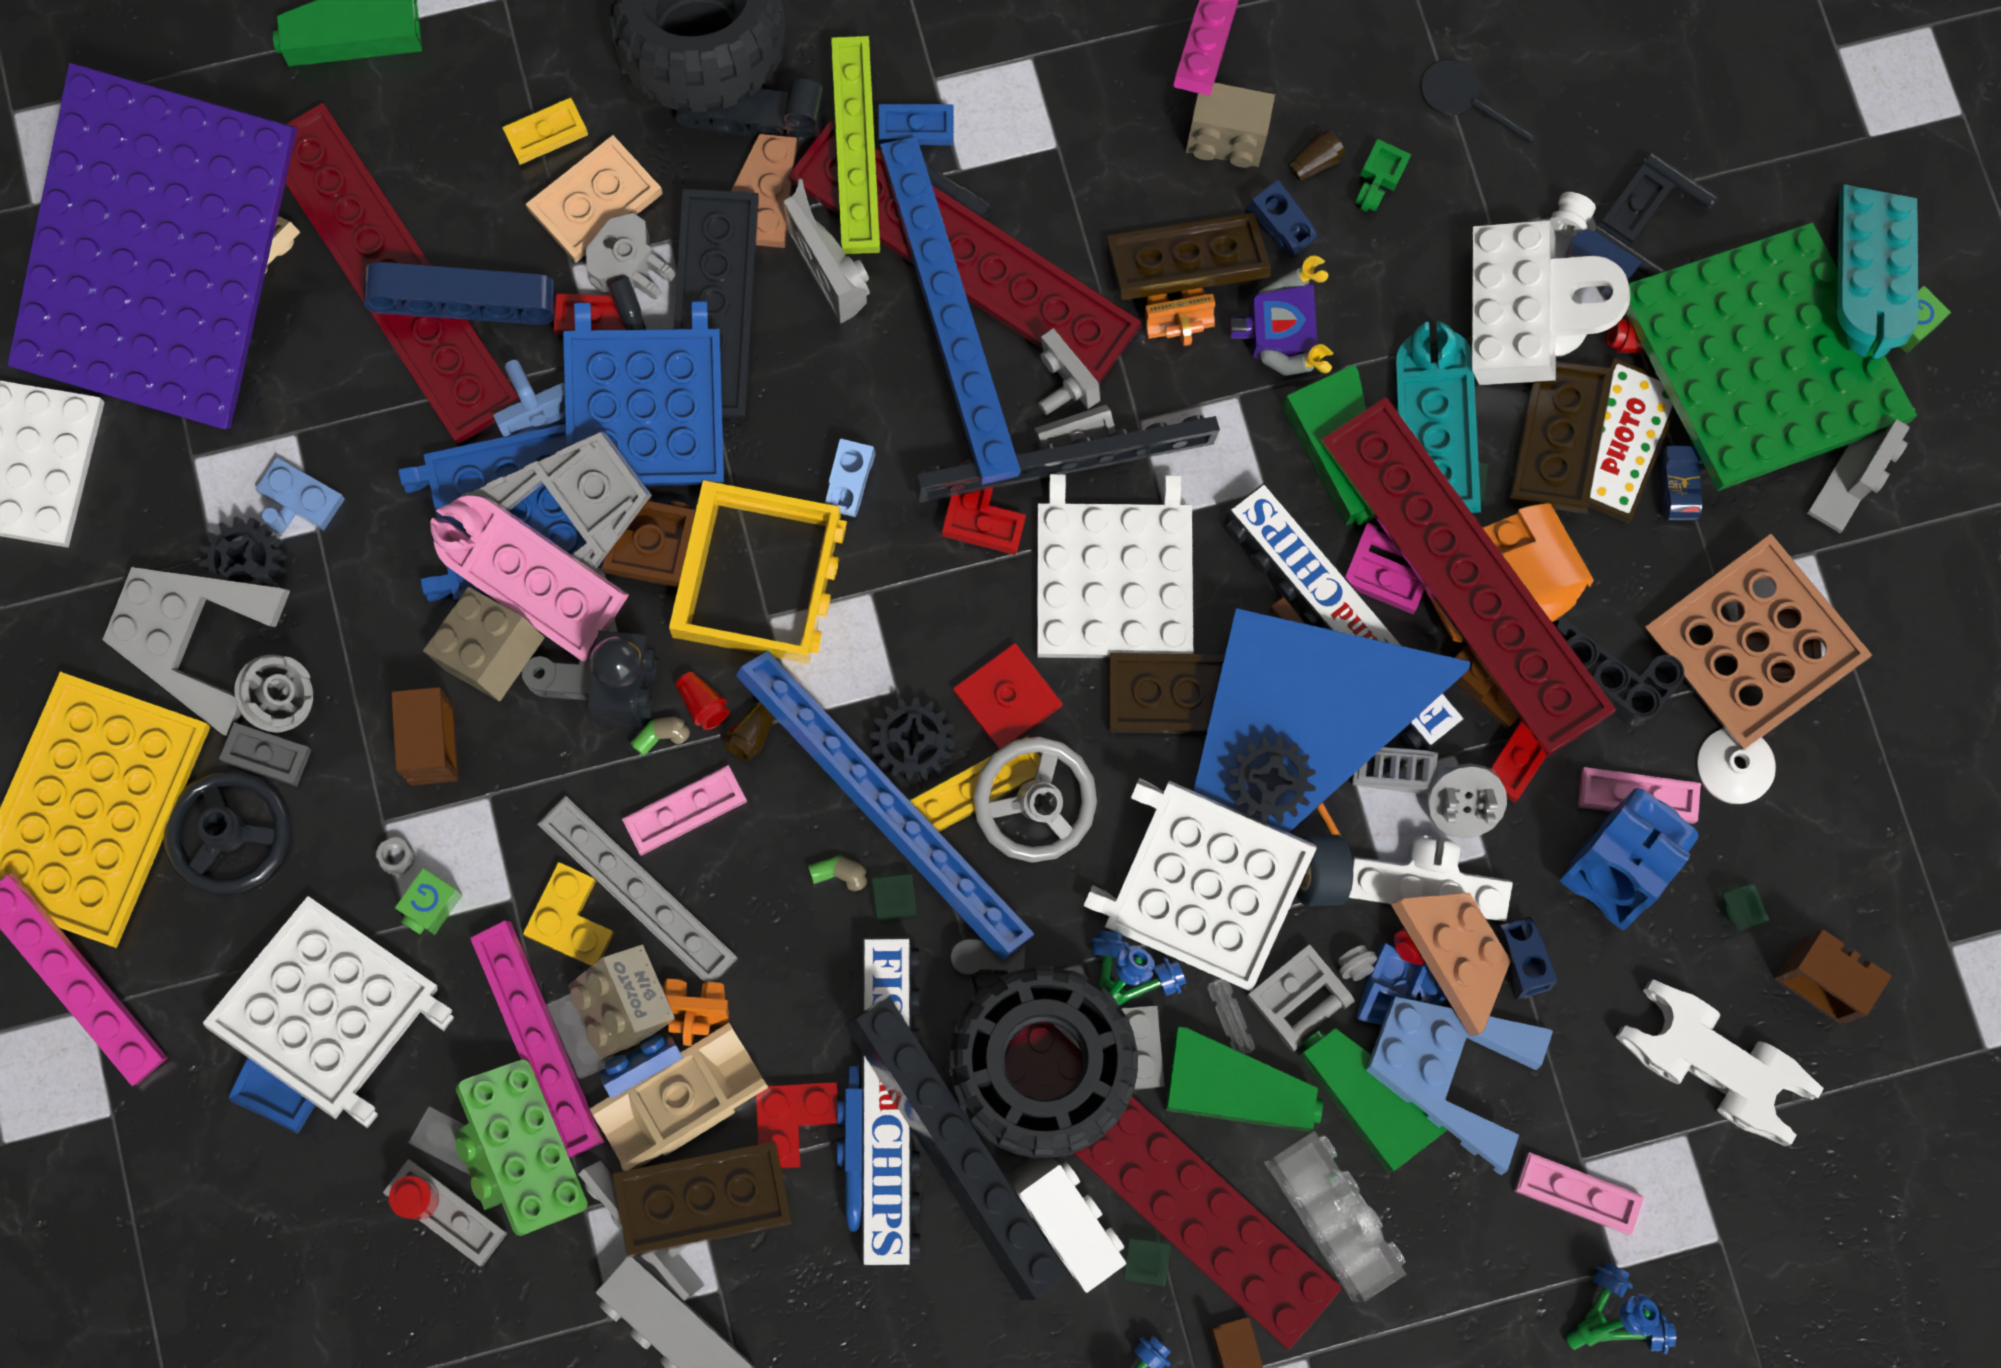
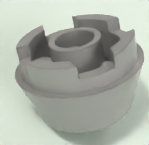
[235,655,313,732]

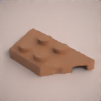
[1391,893,1511,1036]

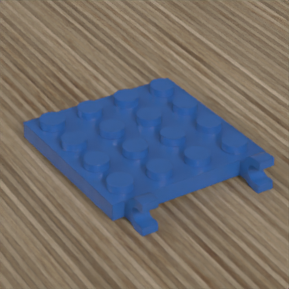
[563,302,724,486]
[399,424,604,603]

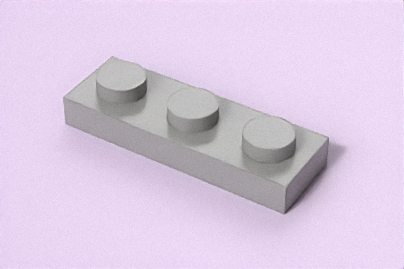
[383,1159,508,1267]

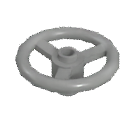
[973,736,1097,863]

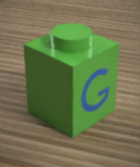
[1898,286,1951,353]
[395,868,463,935]

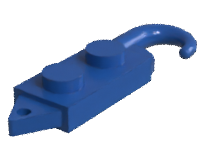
[837,1066,862,1232]

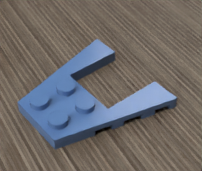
[1366,997,1553,1175]

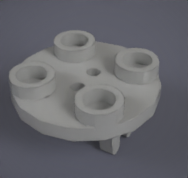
[1427,763,1507,838]

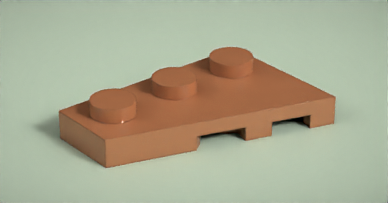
[731,134,797,248]

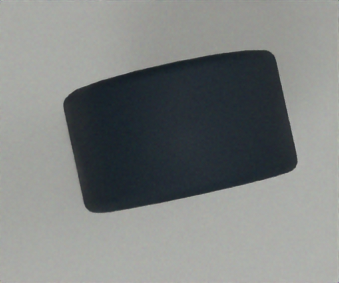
[1296,834,1354,906]

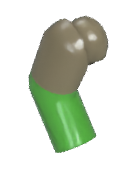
[630,716,690,756]
[808,855,867,891]

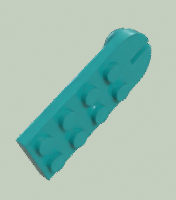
[1837,184,1918,359]
[1396,321,1481,513]

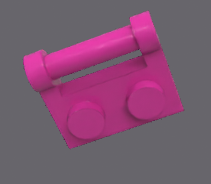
[1345,522,1425,614]

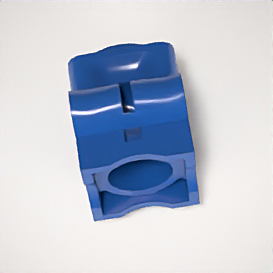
[1559,788,1699,931]

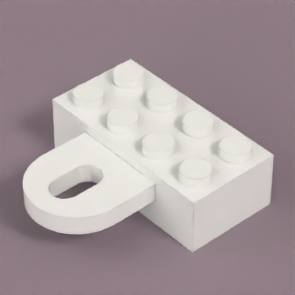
[1472,220,1630,385]

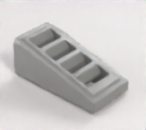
[1352,747,1438,795]

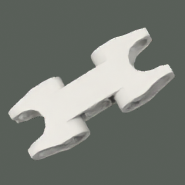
[1615,979,1824,1146]

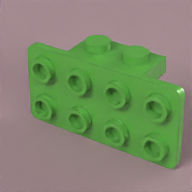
[454,1060,587,1236]

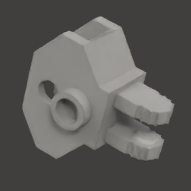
[586,213,677,300]

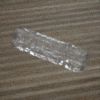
[1208,979,1255,1055]

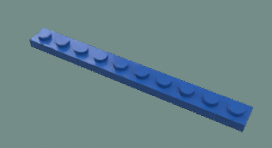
[880,137,1020,485]
[736,651,1034,961]

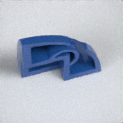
[1357,942,1447,1025]

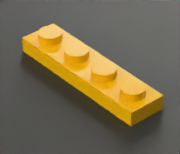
[910,736,1040,832]

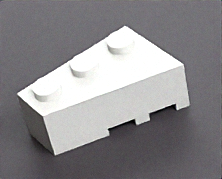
[1004,1157,1127,1293]

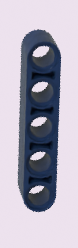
[364,262,555,325]

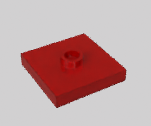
[953,643,1063,750]

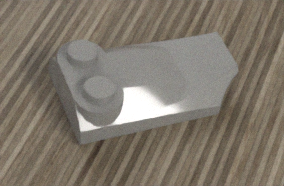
[783,179,870,323]

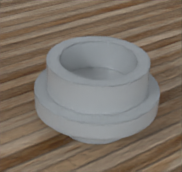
[1338,945,1377,981]

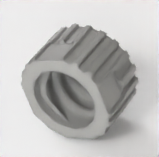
[376,837,415,875]

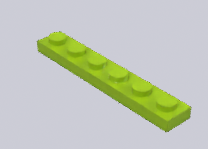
[831,36,880,254]

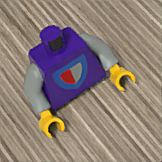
[1229,255,1334,376]

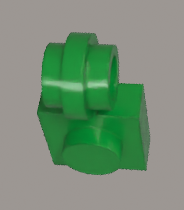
[1355,139,1411,212]

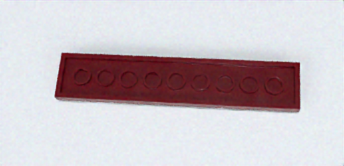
[285,103,521,445]
[788,119,1141,384]
[1322,397,1616,757]
[1005,1023,1342,1350]

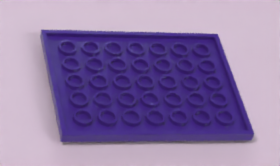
[7,63,298,430]

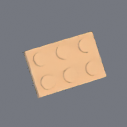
[526,135,663,263]

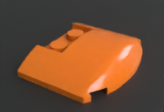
[1420,503,1594,642]

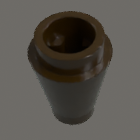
[1288,129,1346,182]
[724,702,775,762]

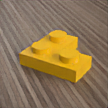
[523,862,614,966]

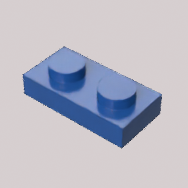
[879,104,954,145]
[599,1032,683,1099]

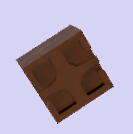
[391,687,458,786]
[1774,929,1892,1024]

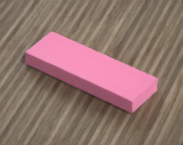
[622,765,747,856]
[1578,767,1701,824]
[1514,1152,1644,1235]

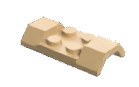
[589,1023,768,1171]

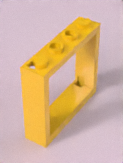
[669,480,847,664]

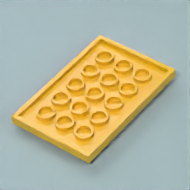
[0,672,211,948]

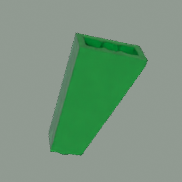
[273,0,422,66]
[1282,364,1375,526]
[1165,1027,1323,1132]
[1299,1028,1447,1173]

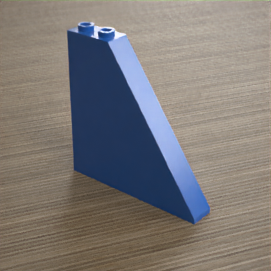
[1194,608,1470,833]

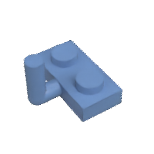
[493,360,566,437]
[255,457,345,534]

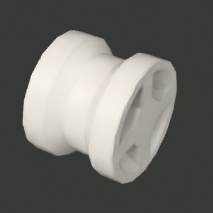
[1550,192,1596,238]

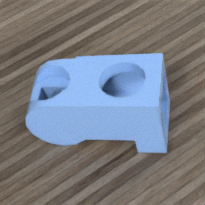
[825,439,876,517]

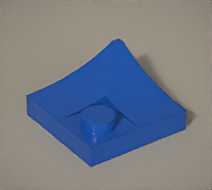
[229,1058,315,1134]

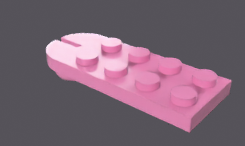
[430,496,629,661]

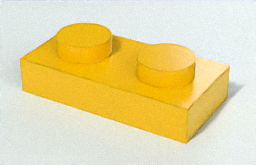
[502,98,588,165]

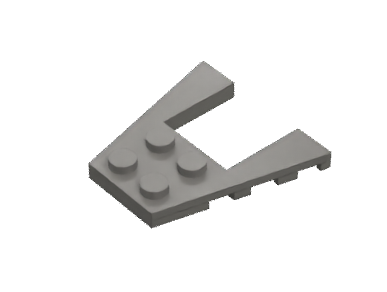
[460,432,651,571]
[103,567,290,736]

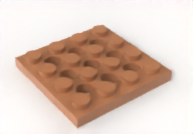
[1645,534,1872,750]

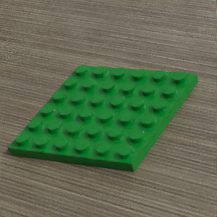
[1626,223,1917,491]

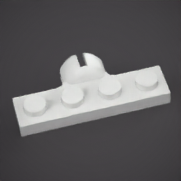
[1349,835,1512,921]

